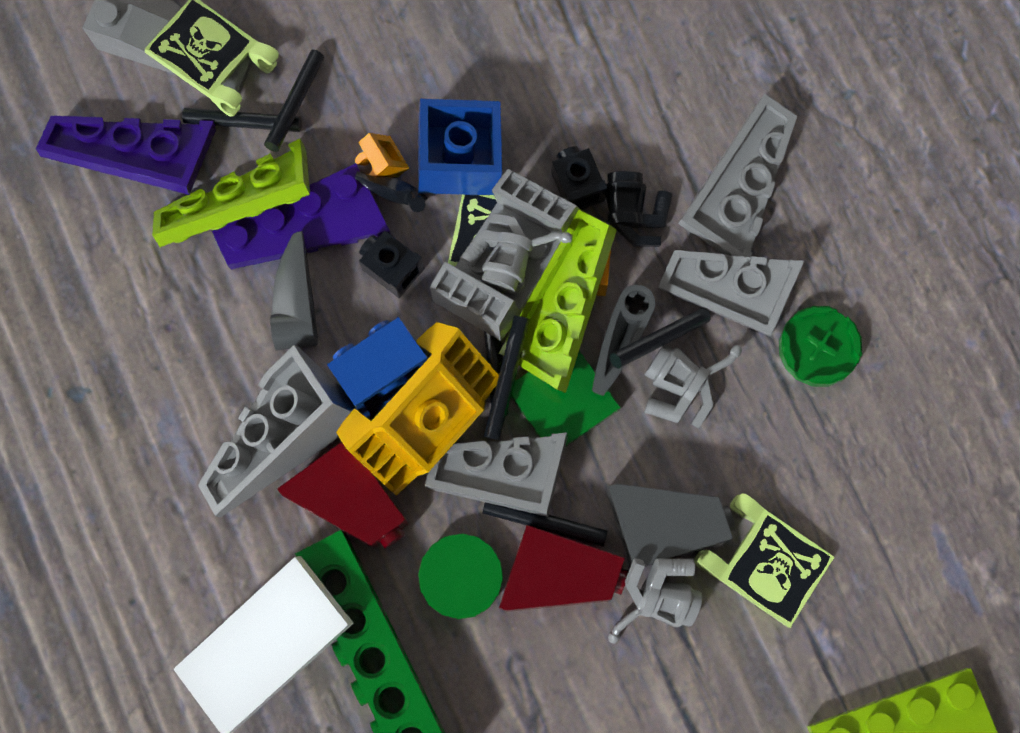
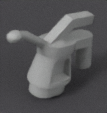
[460,213,573,294]
[644,345,742,429]
[608,558,702,644]

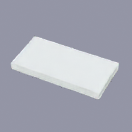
[174,556,354,733]

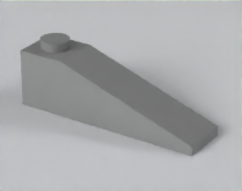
[82,0,253,93]
[198,345,357,517]

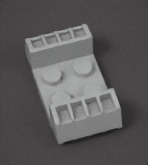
[430,169,582,341]

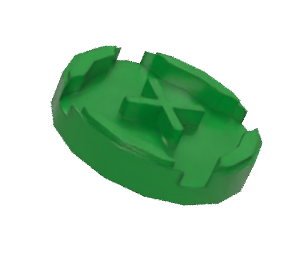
[779,306,862,387]
[418,533,503,619]

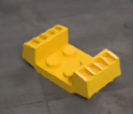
[336,322,499,496]

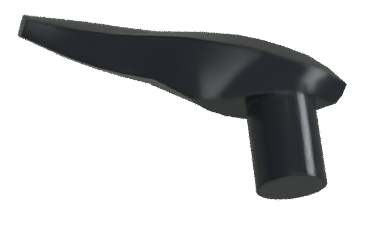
[355,171,428,212]

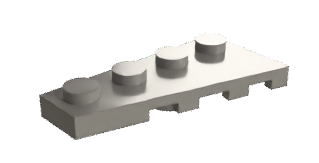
[678,94,797,257]

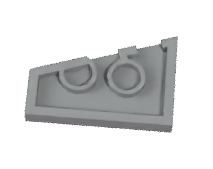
[658,250,804,337]
[425,433,568,517]

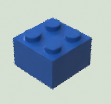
[418,99,502,195]
[327,317,427,421]

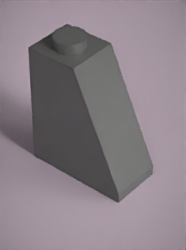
[606,484,736,567]

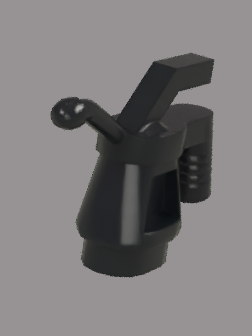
[605,171,673,247]

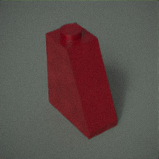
[277,442,409,549]
[499,525,629,612]

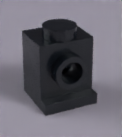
[551,146,608,210]
[359,231,425,299]

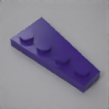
[36,116,216,195]
[212,163,391,269]

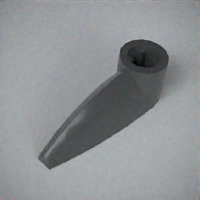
[270,231,318,351]
[592,285,656,396]

